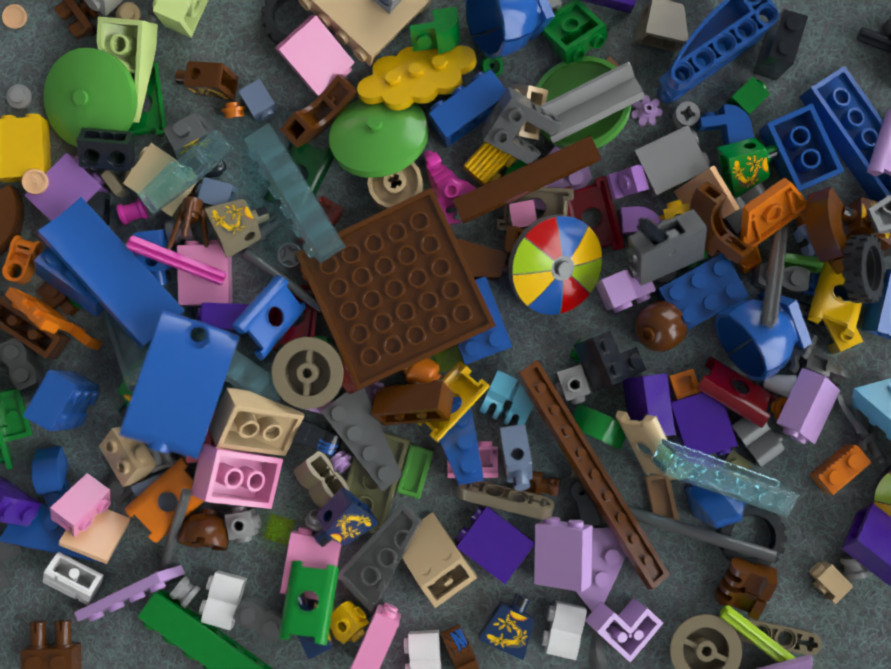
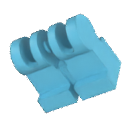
[479,370,534,425]

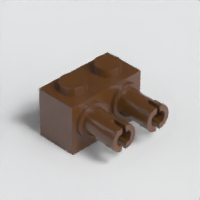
[21,619,82,669]

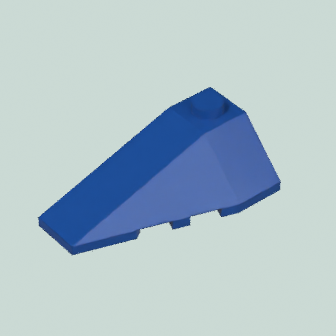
[684,478,746,528]

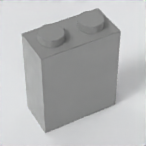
[631,125,710,199]

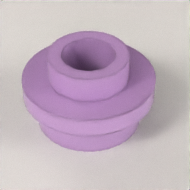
[330,450,352,473]

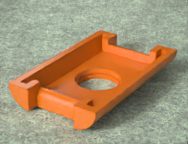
[125,457,204,543]

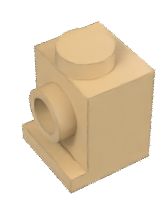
[809,561,853,604]

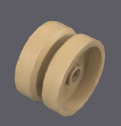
[367,162,423,210]

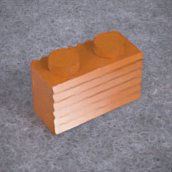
[810,444,871,495]

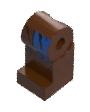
[441,624,480,669]

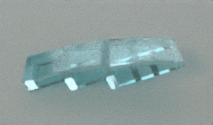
[137,129,235,214]

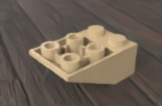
[403,512,477,608]

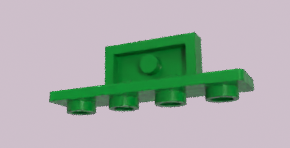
[0,387,33,470]

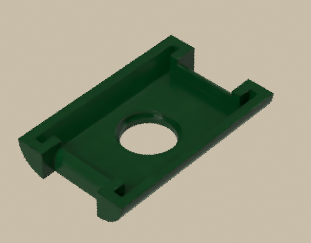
[263,142,334,218]

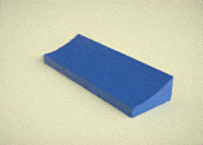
[799,66,891,202]
[37,197,185,349]

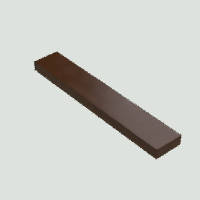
[453,136,602,224]

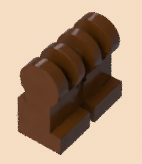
[714,557,778,620]

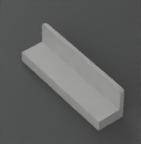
[540,62,645,143]

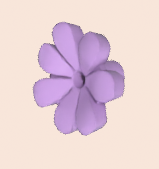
[631,95,663,127]

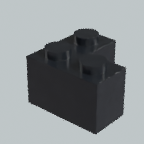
[574,331,646,392]

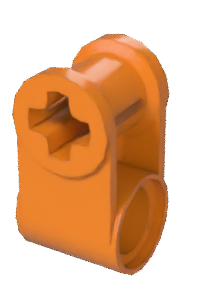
[2,235,43,285]

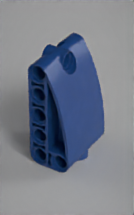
[657,0,779,104]
[119,310,240,459]

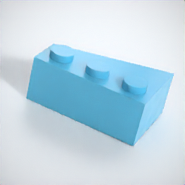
[851,378,891,441]

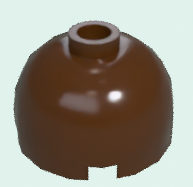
[635,301,687,352]
[177,509,229,551]

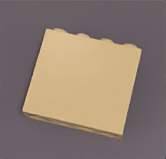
[298,0,432,66]

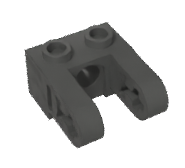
[481,87,562,164]

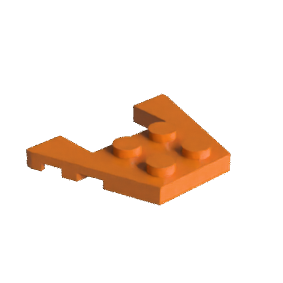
[738,178,807,274]
[5,286,103,351]

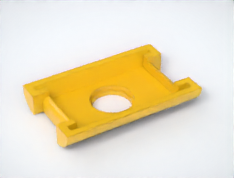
[807,261,862,338]
[418,360,490,443]

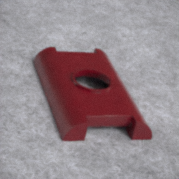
[564,176,625,251]
[269,285,317,351]
[697,356,775,428]

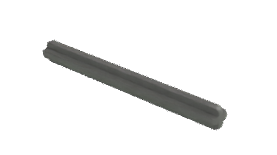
[761,223,789,328]

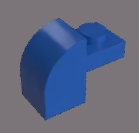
[696,104,754,146]
[32,445,71,507]

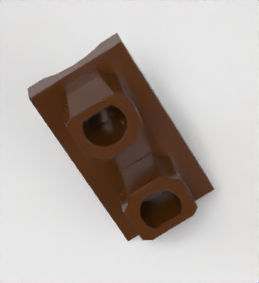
[54,0,99,39]

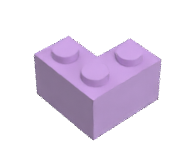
[596,270,656,313]
[585,598,664,662]

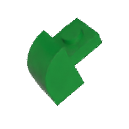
[409,6,461,54]
[573,403,626,449]

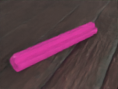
[126,236,226,285]

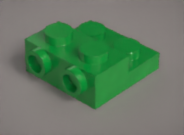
[541,0,607,65]

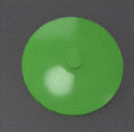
[44,48,137,147]
[536,56,631,149]
[329,99,429,178]

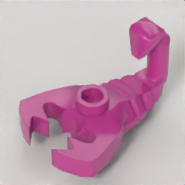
[424,150,477,225]

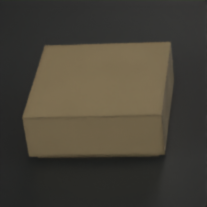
[100,170,129,199]

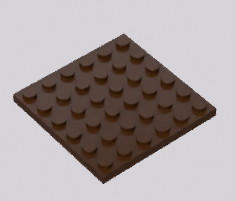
[296,187,496,390]

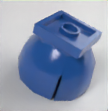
[465,0,555,59]
[715,291,812,381]

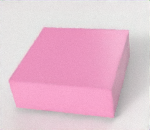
[509,200,537,228]

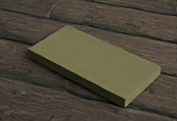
[346,433,410,534]

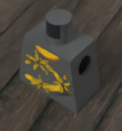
[163,113,219,161]

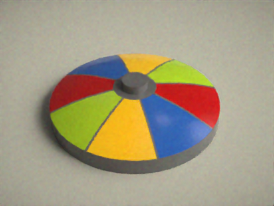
[508,214,602,315]

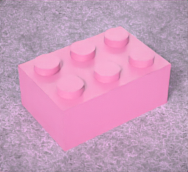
[191,444,283,509]

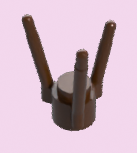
[166,197,209,250]

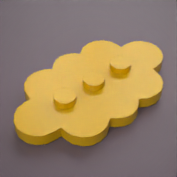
[357,45,477,111]

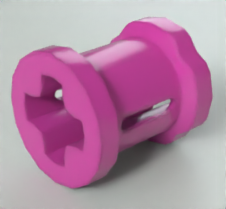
[117,197,149,226]

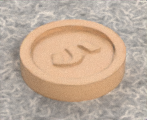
[2,4,27,29]
[22,169,49,195]

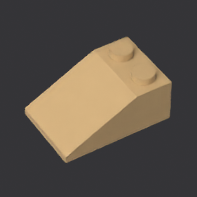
[209,388,305,456]

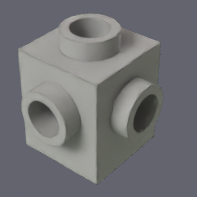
[555,365,591,405]
[224,506,261,543]

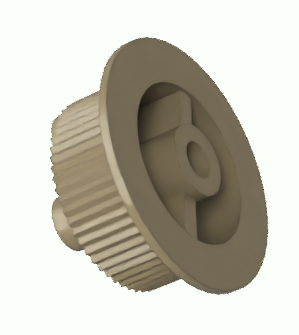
[272,337,344,409]
[670,614,742,669]

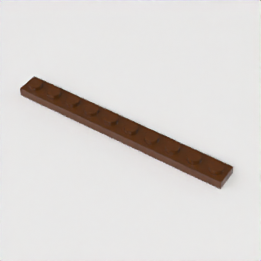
[515,360,670,590]

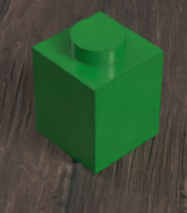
[726,77,770,115]

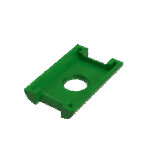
[128,62,167,142]
[278,560,339,646]

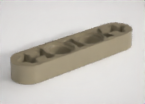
[457,481,554,520]
[736,618,822,656]

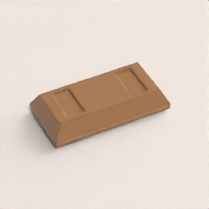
[644,474,679,521]

